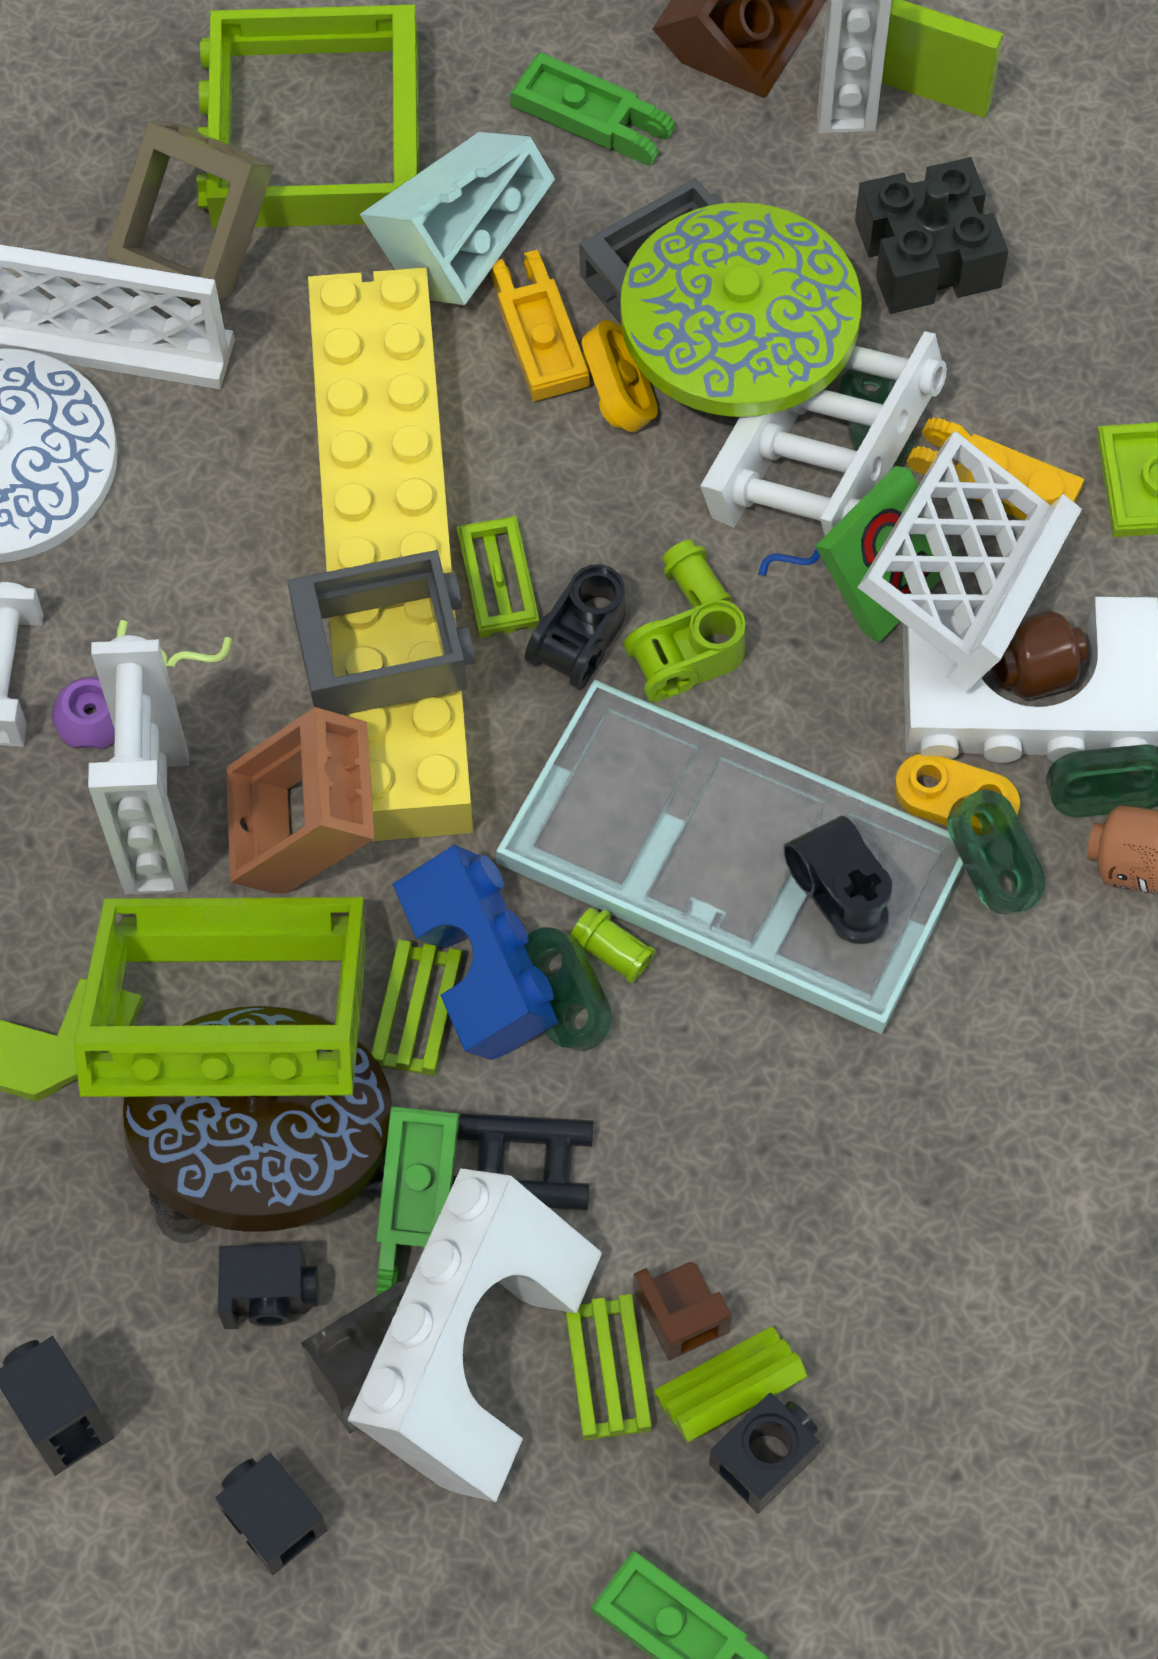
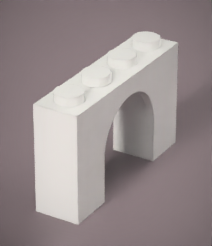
[903,597,1158,765]
[347,1168,602,1502]

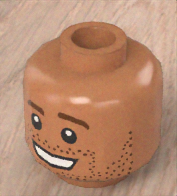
[1088,805,1158,894]

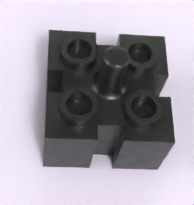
[855,157,1009,314]

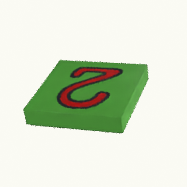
[815,466,955,642]

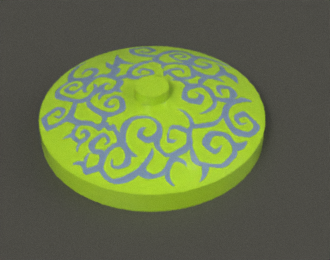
[620,202,862,417]

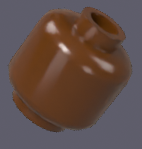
[992,611,1088,699]

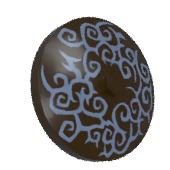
[123,1006,392,1232]

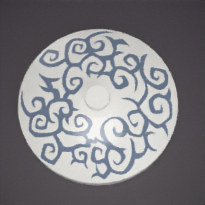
[0,348,118,563]

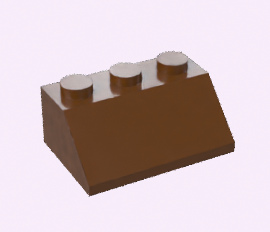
[652,0,826,98]

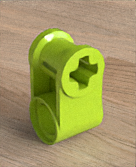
[623,599,746,703]

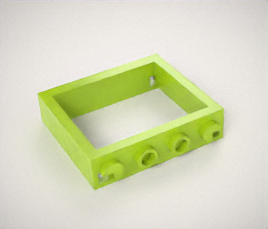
[196,4,419,229]
[73,897,366,1097]

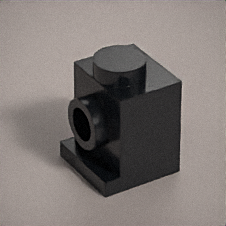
[218,1244,319,1330]

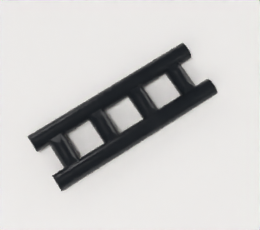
[357,1112,594,1210]

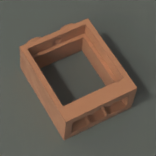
[226,707,374,894]

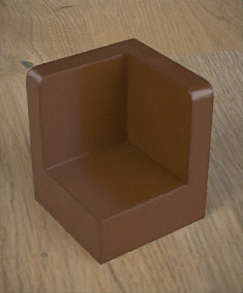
[633,1262,732,1361]

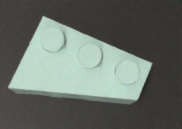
[360,132,555,305]

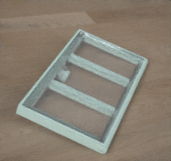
[496,680,974,1034]

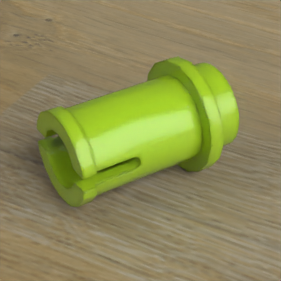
[662,539,732,608]
[569,907,656,984]

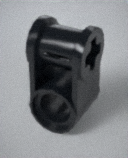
[524,564,626,690]
[783,815,892,944]

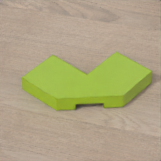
[0,978,143,1102]

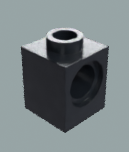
[709,1392,820,1514]
[215,1452,328,1575]

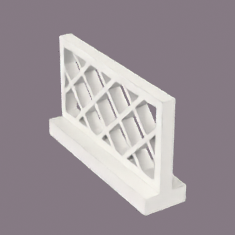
[817,0,892,133]
[0,245,235,389]
[857,431,1082,692]

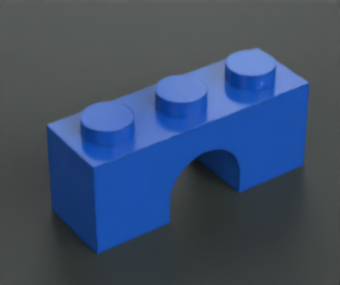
[392,844,559,1060]

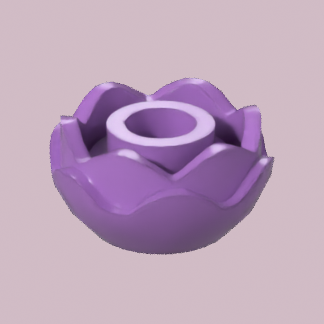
[52,676,115,749]

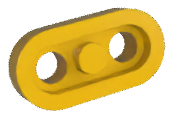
[582,320,658,432]
[894,754,1020,837]

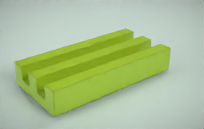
[457,516,540,638]
[371,939,463,1076]
[565,1294,652,1441]
[653,1326,808,1442]

